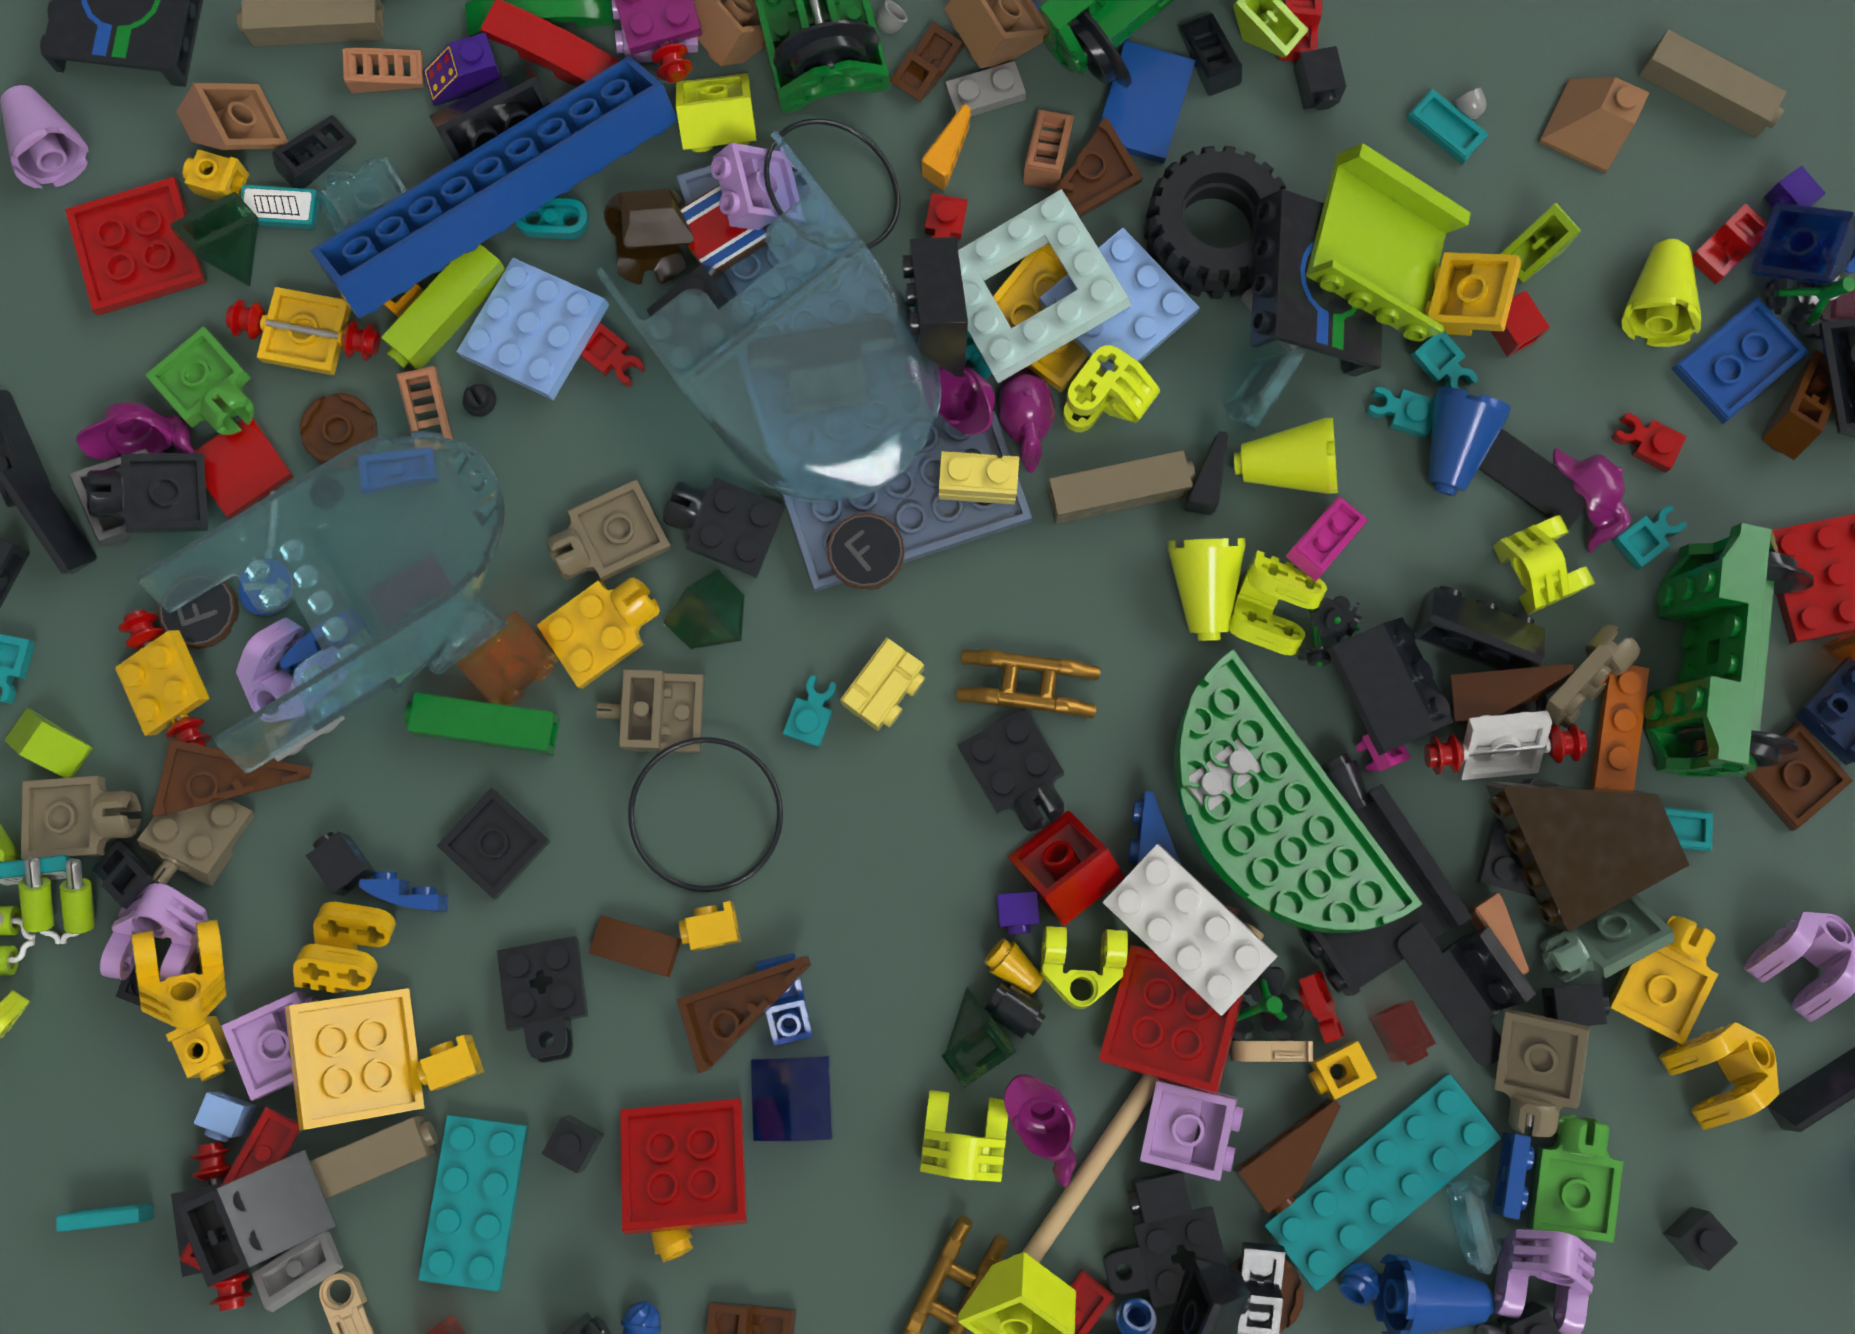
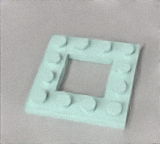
[958,189,1132,383]

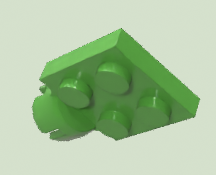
[145,326,254,435]
[1528,1115,1624,1243]

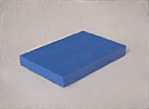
[1100,40,1196,164]
[1672,297,1809,424]

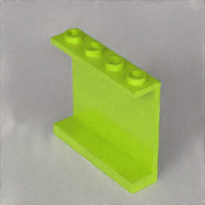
[1306,143,1471,341]

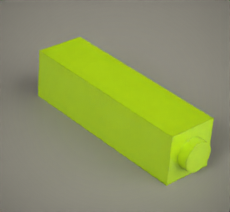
[381,244,506,370]

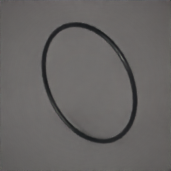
[764,119,900,253]
[628,737,783,892]

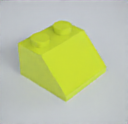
[676,73,757,152]
[958,1252,1076,1334]

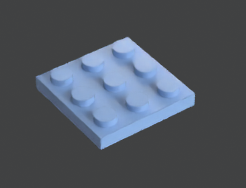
[1039,228,1200,374]
[456,258,609,401]

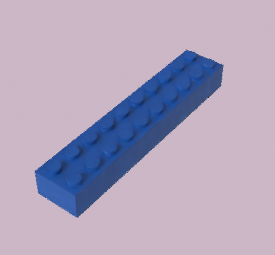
[310,56,678,319]

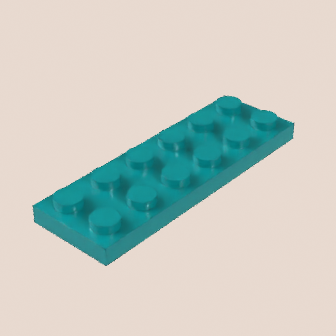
[1262,1073,1501,1292]

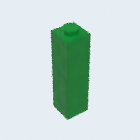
[404,692,560,756]

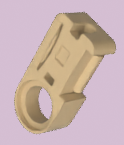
[1231,1041,1313,1062]
[319,1271,374,1334]

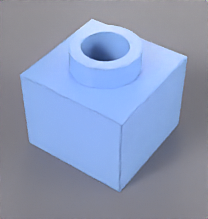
[194,1091,257,1142]

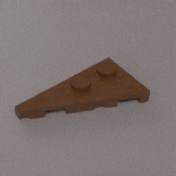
[1053,117,1143,218]
[152,740,312,817]
[677,956,811,1073]

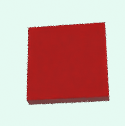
[195,418,294,520]

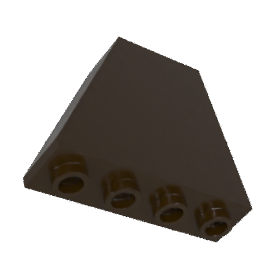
[1486,781,1689,932]

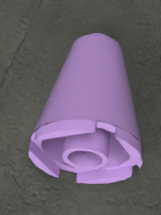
[0,85,89,189]

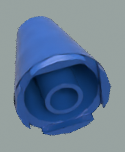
[1428,387,1511,497]
[1373,1253,1495,1334]

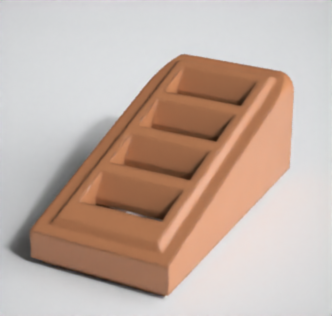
[342,48,425,94]
[1023,109,1074,190]
[396,366,453,445]
[1467,892,1529,975]

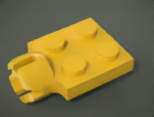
[537,577,660,689]
[1609,916,1718,1045]

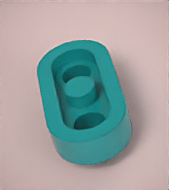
[515,198,590,239]

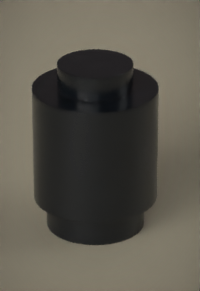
[984,982,1046,1039]

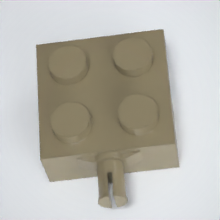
[596,670,705,754]
[137,799,254,887]

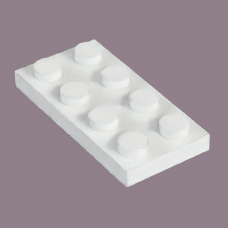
[1103,844,1278,1016]

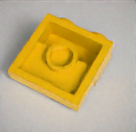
[1425,252,1522,336]

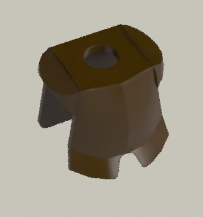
[604,189,694,285]

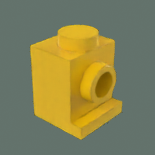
[183,149,249,207]
[679,901,741,951]
[165,1016,234,1082]
[416,1034,485,1091]
[1308,1041,1377,1100]

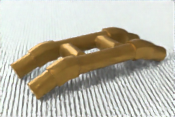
[956,649,1100,719]
[902,1215,1010,1334]

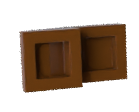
[890,22,965,103]
[589,915,682,977]
[706,1302,797,1334]

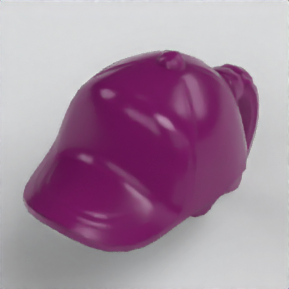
[902,362,995,435]
[998,367,1056,473]
[76,402,195,459]
[1553,448,1631,553]
[1004,1074,1077,1187]

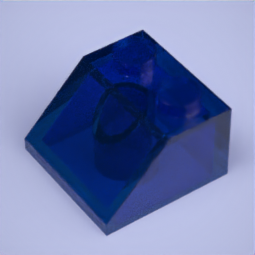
[1751,202,1855,285]
[751,1056,834,1141]

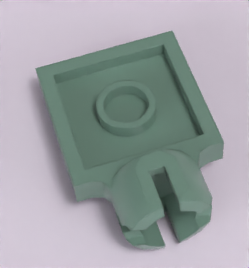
[1539,894,1675,983]

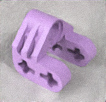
[236,617,352,719]
[100,883,209,982]
[1744,912,1855,1022]
[1494,1229,1596,1334]

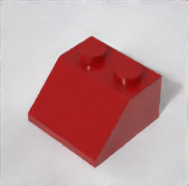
[1007,810,1125,927]

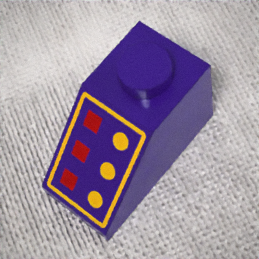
[423,32,502,106]

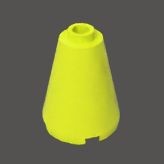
[1621,239,1702,347]
[1234,418,1338,494]
[1167,538,1246,641]

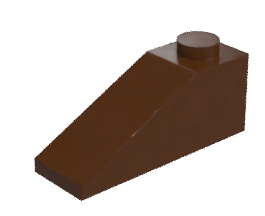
[1761,349,1833,460]
[1451,664,1575,730]
[1233,1099,1341,1214]

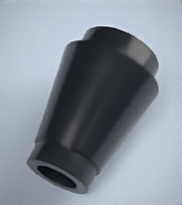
[1321,753,1370,812]

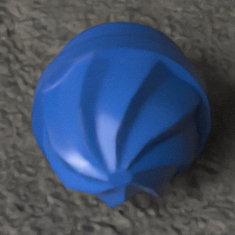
[1339,1262,1381,1306]
[1115,1298,1157,1334]
[620,1301,662,1334]

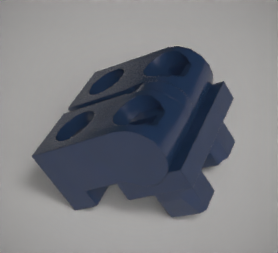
[1796,657,1855,765]

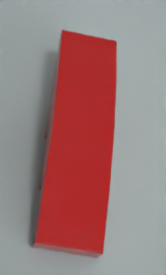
[480,0,619,87]

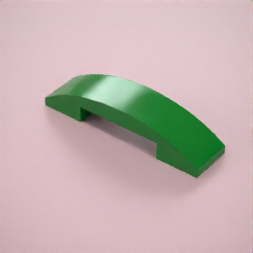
[465,0,614,37]

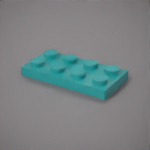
[418,1114,529,1292]

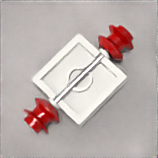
[1424,711,1587,780]

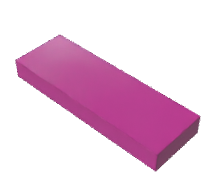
[1285,496,1368,581]

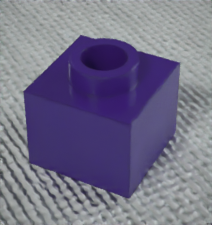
[1764,165,1826,225]
[996,892,1040,935]

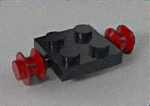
[171,1141,253,1311]

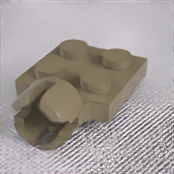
[546,479,671,582]
[1545,624,1640,729]
[21,776,142,860]
[1494,1009,1591,1137]

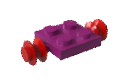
[615,0,702,83]

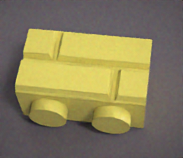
[939,451,1019,505]
[840,638,926,731]

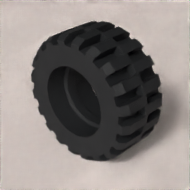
[1144,146,1286,299]

